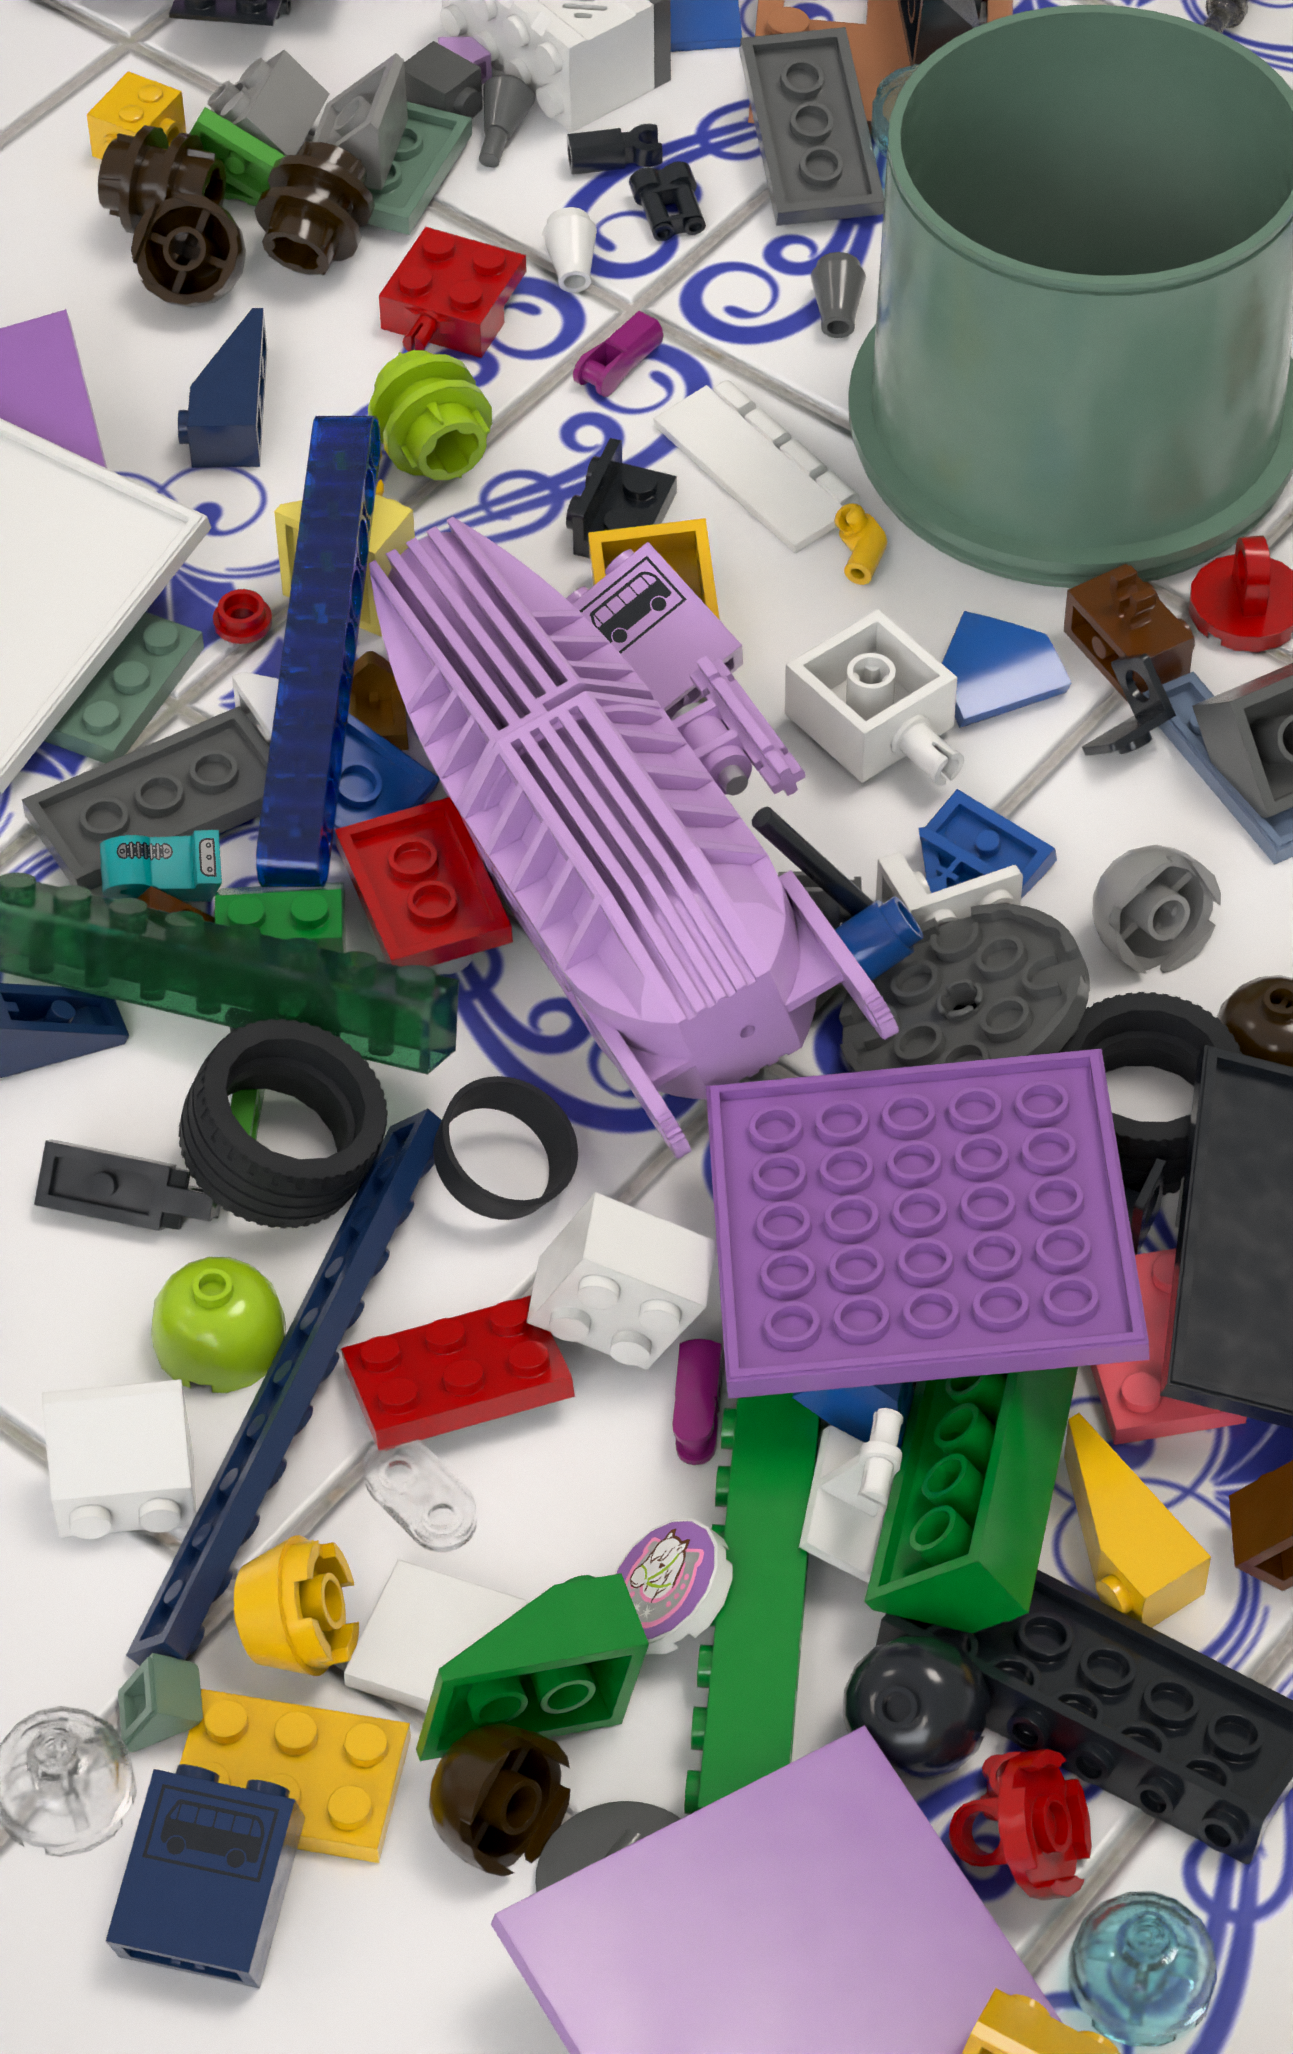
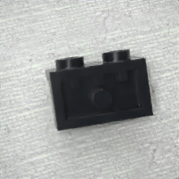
[566,438,677,558]

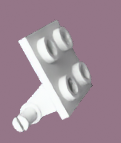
[799,1408,903,1584]

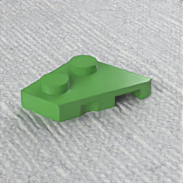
[189,107,285,206]

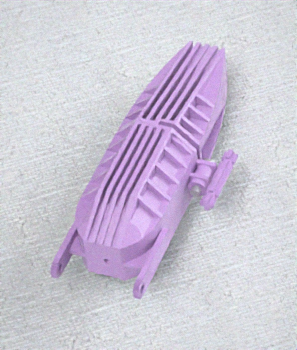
[369,516,899,1159]

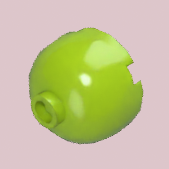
[151,1257,286,1393]

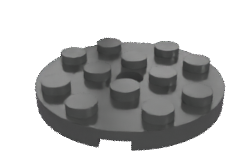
[839,904,1090,1072]

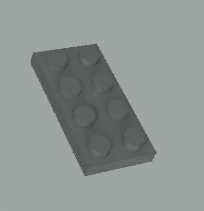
[739,27,884,226]
[22,706,287,895]

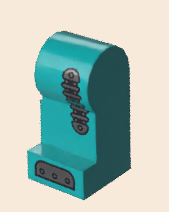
[100,830,222,902]

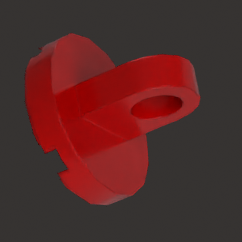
[1189,535,1293,652]

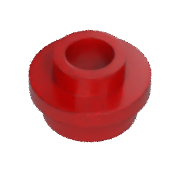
[213,589,272,644]

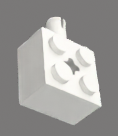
[785,609,964,786]

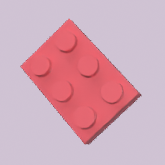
[1090,1248,1247,1445]

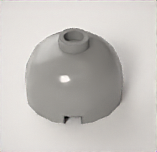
[1092,845,1221,974]

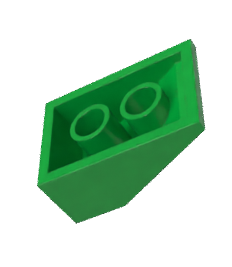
[416,1573,649,1761]

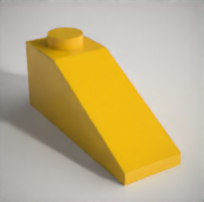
[1064,1413,1211,1628]

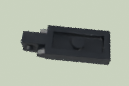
[34,1139,221,1231]

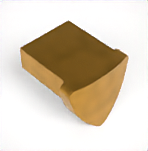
[337,651,409,751]

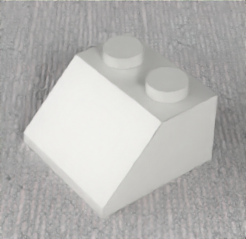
[42,1379,197,1539]

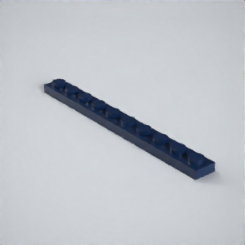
[126,1108,442,1666]

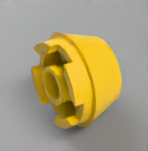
[234,1535,359,1676]

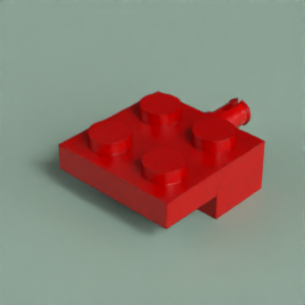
[379,226,527,358]

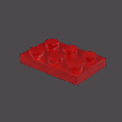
[334,797,513,977]
[341,1295,575,1452]

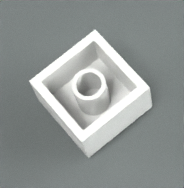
[526,1192,717,1370]

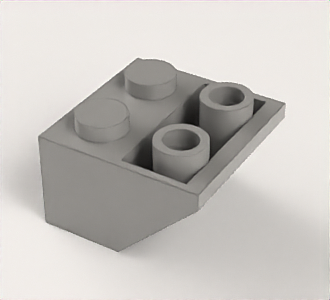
[207,50,330,156]

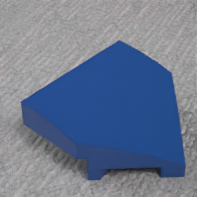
[941,611,1072,728]
[918,789,1057,899]

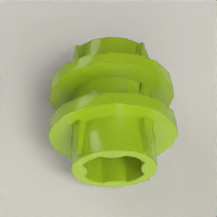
[368,350,492,480]

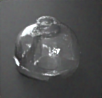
[0,1706,137,1857]

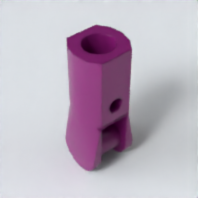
[573,311,664,397]
[672,1339,724,1465]

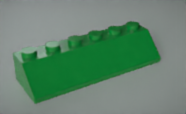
[864,1366,1078,1633]

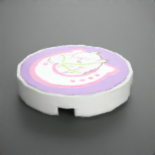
[615,1519,733,1654]

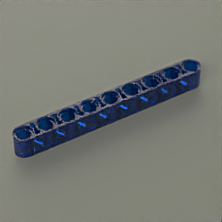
[256,416,381,887]

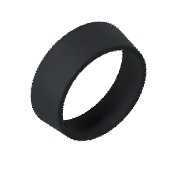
[433,1076,578,1220]

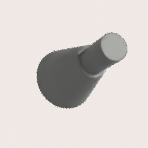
[479,75,535,168]

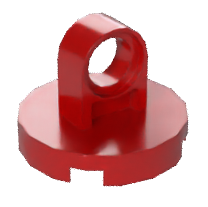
[949,1749,1092,1900]

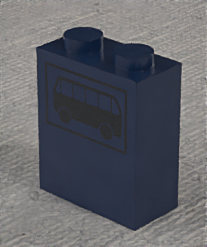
[106,1764,305,1988]

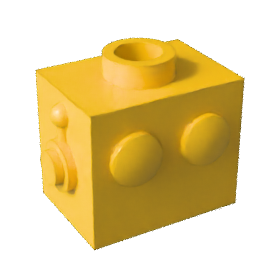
[87,71,187,160]

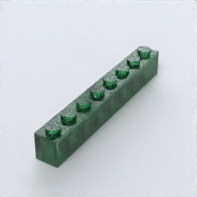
[0,872,459,1075]

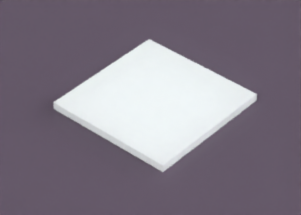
[0,418,211,793]

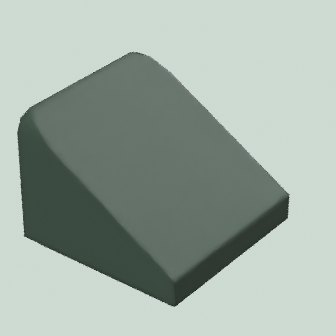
[118,1653,203,1752]

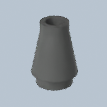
[811,252,866,338]

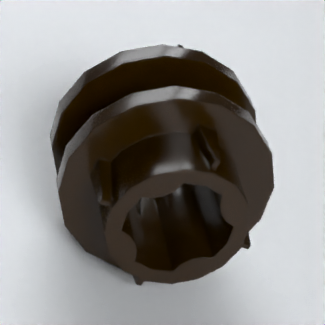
[98,125,226,234]
[254,141,375,276]

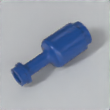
[835,896,923,981]

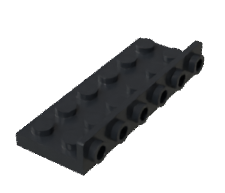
[876,1569,1293,1864]

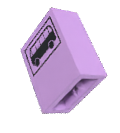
[566,542,743,720]

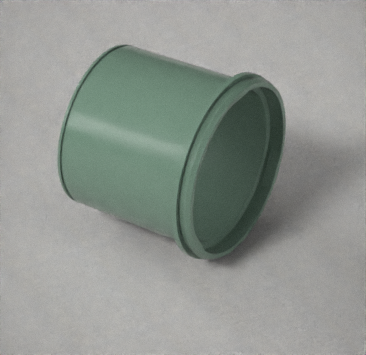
[848,5,1293,588]

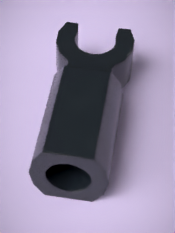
[567,124,663,175]

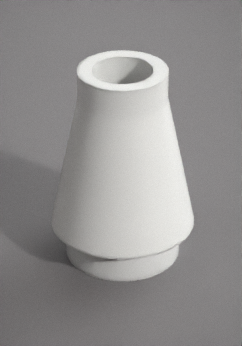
[542,207,597,292]

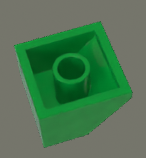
[215,882,347,992]

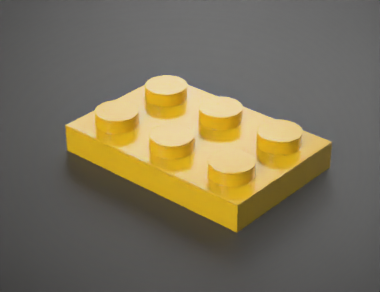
[179,1689,411,1863]

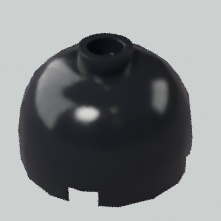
[843,1635,990,1780]

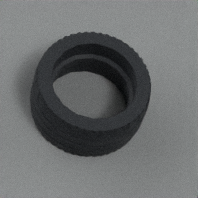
[1058,992,1242,1195]
[178,1019,388,1229]

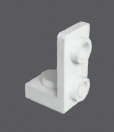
[876,851,1023,926]

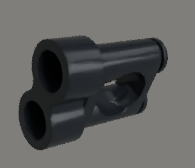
[629,161,706,241]

